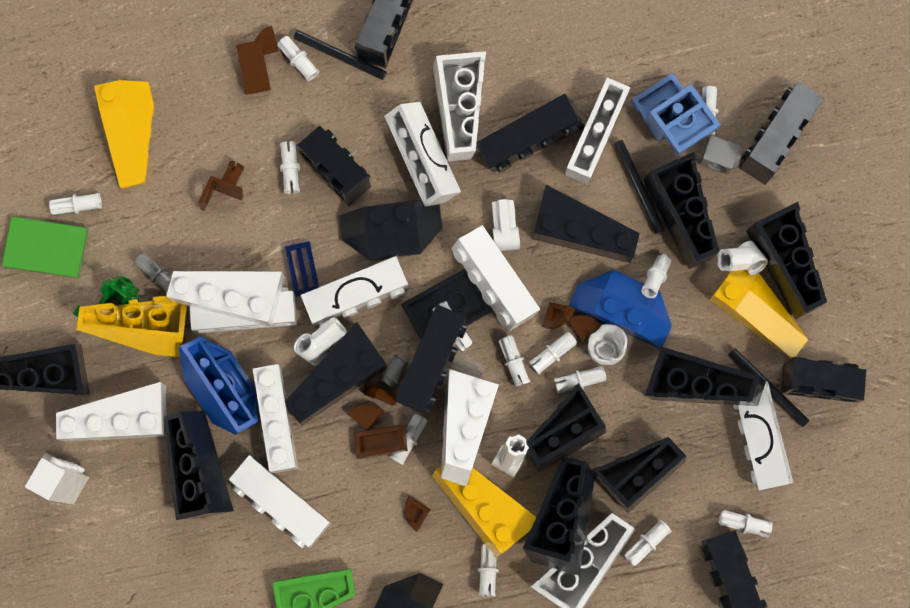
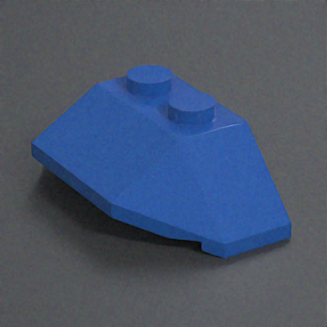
[569,270,672,349]
[178,336,259,435]

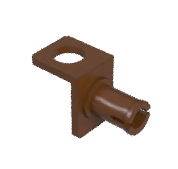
[199,161,244,211]

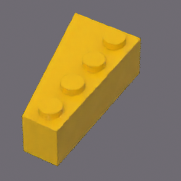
[432,465,536,559]

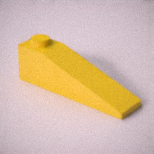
[94,80,155,189]
[710,270,808,359]
[76,296,187,357]

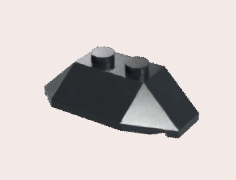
[339,201,443,261]
[374,573,443,608]

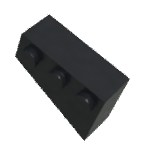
[297,126,371,206]
[526,383,606,472]

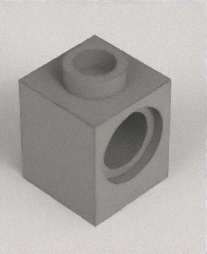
[699,136,741,175]

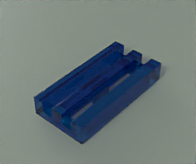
[285,241,320,297]

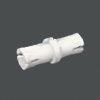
[280,141,300,194]

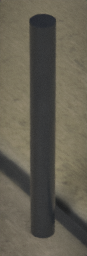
[293,30,387,80]
[614,140,664,234]
[728,348,810,427]

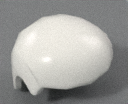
[588,324,628,365]

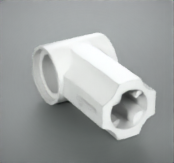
[492,199,520,251]
[717,241,768,275]
[294,317,347,366]
[491,435,529,478]

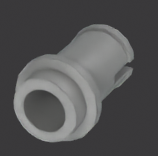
[380,354,409,388]

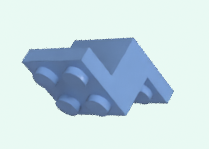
[630,73,721,155]

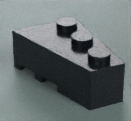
[781,357,867,403]
[592,437,687,513]
[700,530,768,608]

